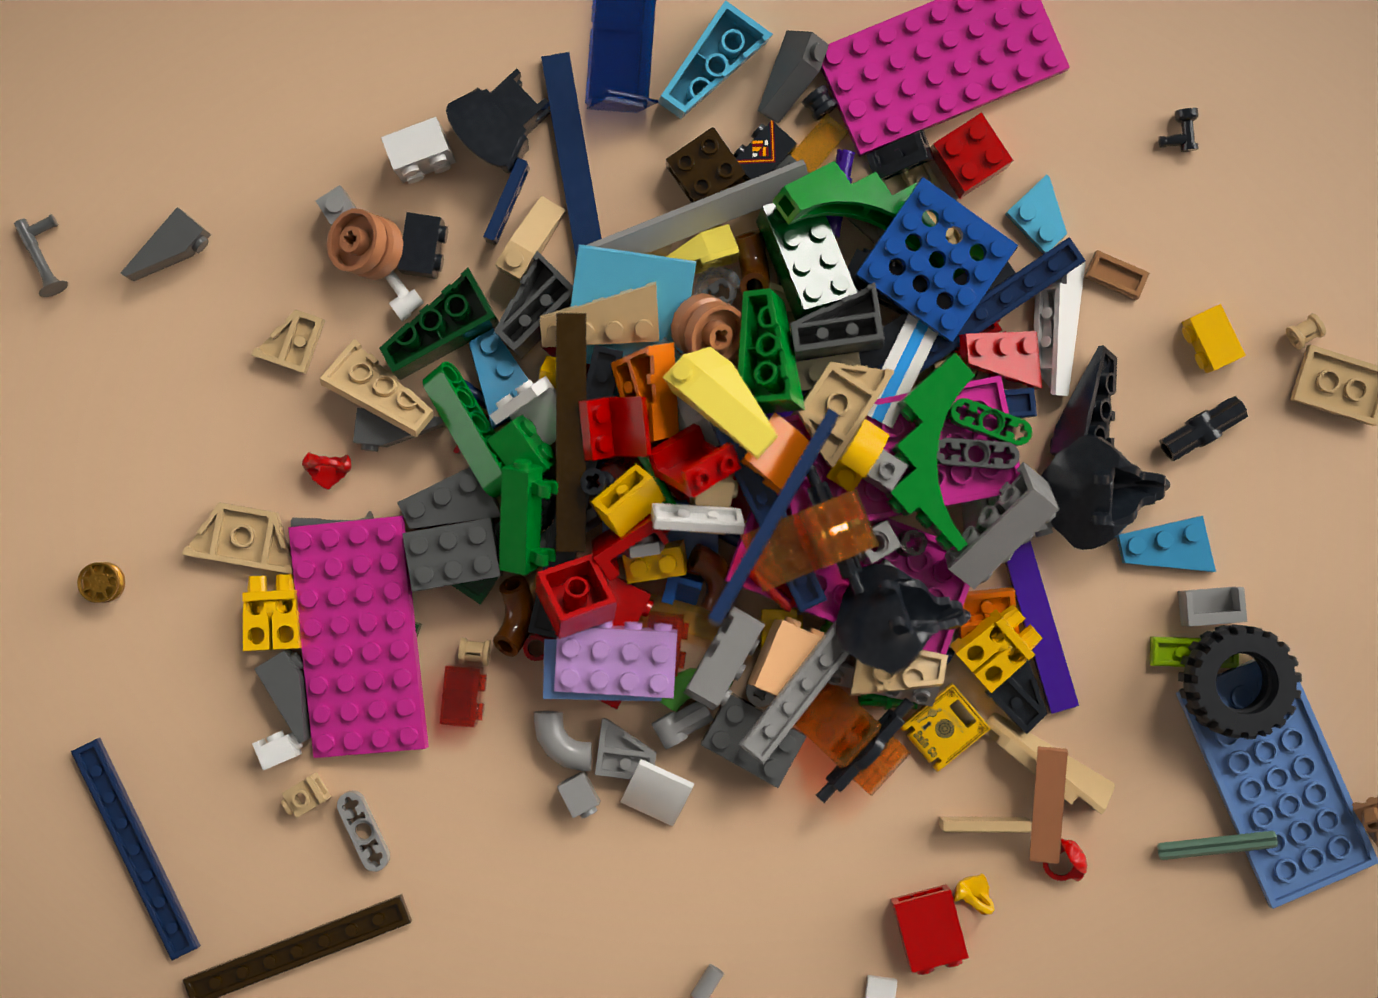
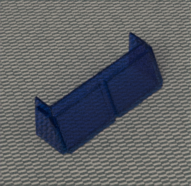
[585,0,658,113]

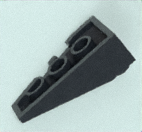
[1050,345,1117,456]

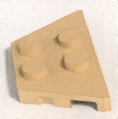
[797,362,894,468]
[182,502,293,574]

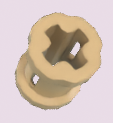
[1286,313,1326,350]
[458,637,491,666]

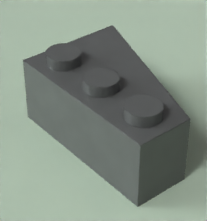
[495,251,573,359]
[791,282,884,361]
[397,467,501,529]

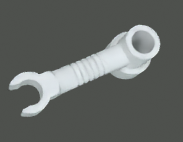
[385,270,424,322]

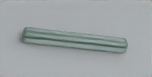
[1157,831,1278,860]

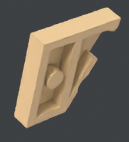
[251,309,325,374]

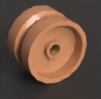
[327,208,403,280]
[671,293,742,361]

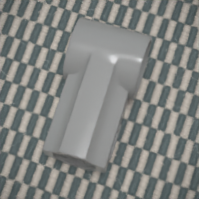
[652,701,714,749]

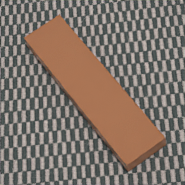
[1029,746,1068,864]

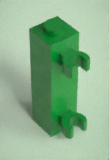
[499,459,558,575]

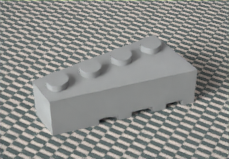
[945,462,1059,589]

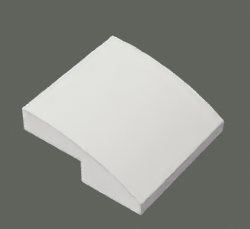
[620,759,694,826]

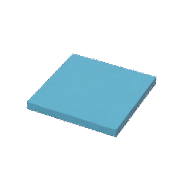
[571,244,696,364]

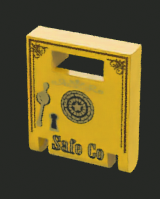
[900,682,991,772]

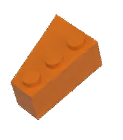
[610,342,679,445]

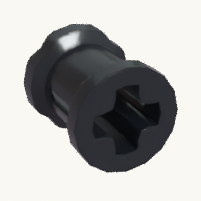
[580,468,615,496]

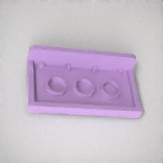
[554,621,678,698]

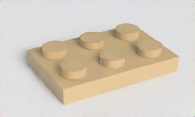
[1290,345,1378,426]

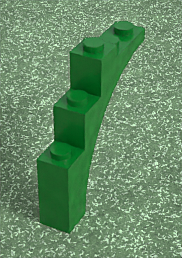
[772,161,944,268]
[885,353,975,553]

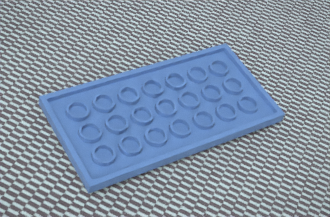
[1176,659,1378,909]

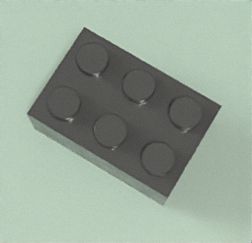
[402,518,503,592]
[701,693,807,788]

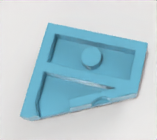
[1005,175,1067,254]

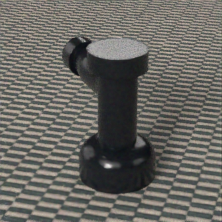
[1159,108,1199,152]

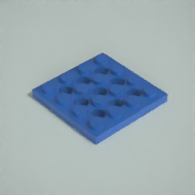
[855,177,1018,342]

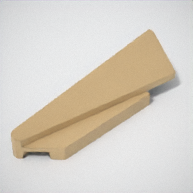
[985,712,1115,815]

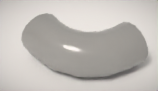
[534,711,592,771]

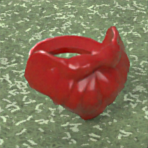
[302,452,352,490]
[1043,838,1088,882]

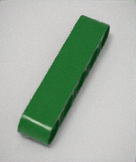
[422,361,505,498]

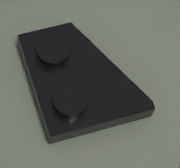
[984,659,1048,734]

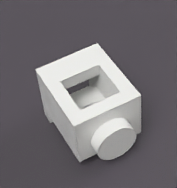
[252,730,303,770]

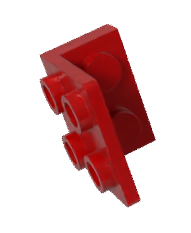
[579,396,651,461]

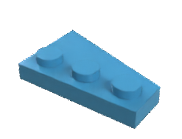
[469,328,529,429]
[1116,516,1216,572]

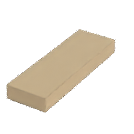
[939,817,1031,833]

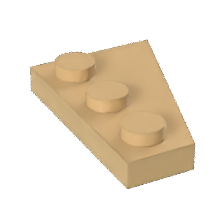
[850,650,948,696]

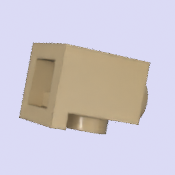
[281,772,331,818]

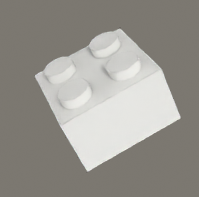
[381,117,456,184]

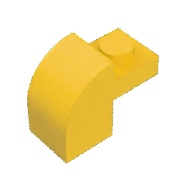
[826,419,889,493]

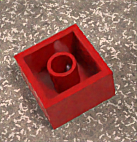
[931,112,1014,199]
[535,554,617,639]

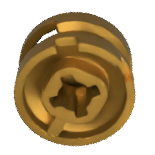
[77,562,125,603]

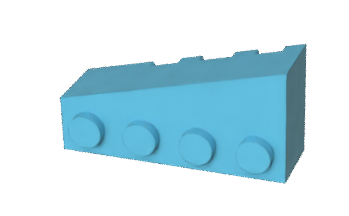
[657,0,773,119]

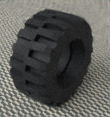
[1178,624,1302,740]

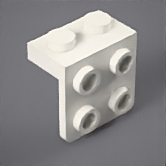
[489,376,556,445]

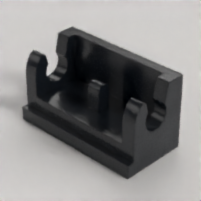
[867,129,934,182]

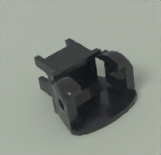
[446,68,550,174]

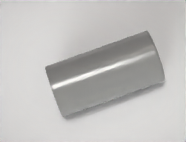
[691,964,724,998]

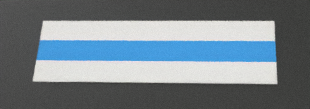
[867,314,938,428]

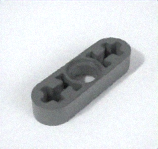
[937,438,1020,470]

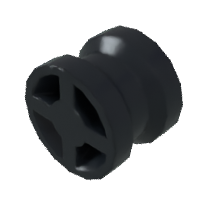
[802,85,838,121]

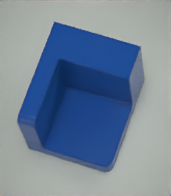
[661,572,704,605]

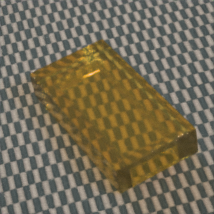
[791,114,848,173]

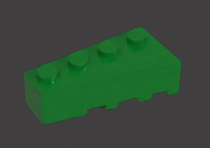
[738,288,805,414]

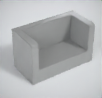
[1178,587,1247,627]

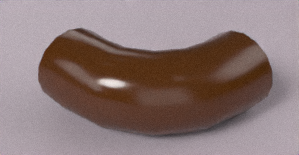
[735,230,770,295]
[687,543,731,617]
[493,575,534,657]

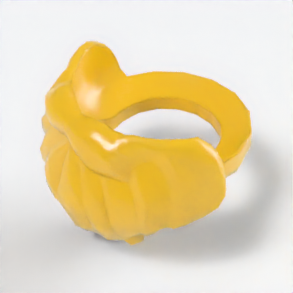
[954,873,995,915]

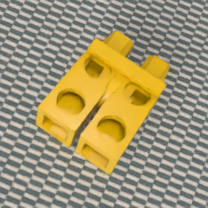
[242,574,302,651]
[950,605,1043,693]

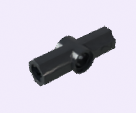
[1159,396,1248,461]

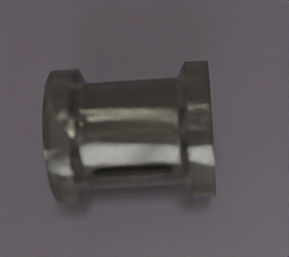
[896,529,928,557]

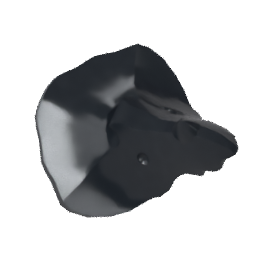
[1041,435,1170,550]
[836,564,971,675]

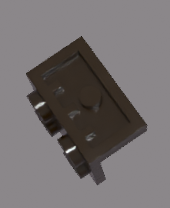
[666,127,745,203]

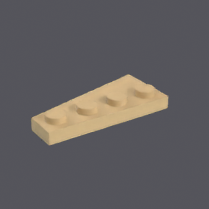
[540,281,659,347]
[320,338,434,438]

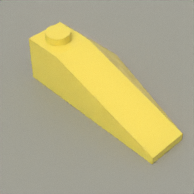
[666,224,739,275]
[663,347,778,459]

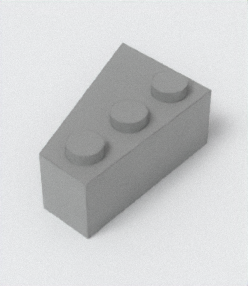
[683,607,765,710]

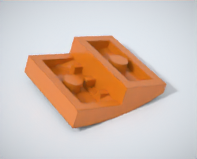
[741,412,809,494]
[958,587,1019,639]

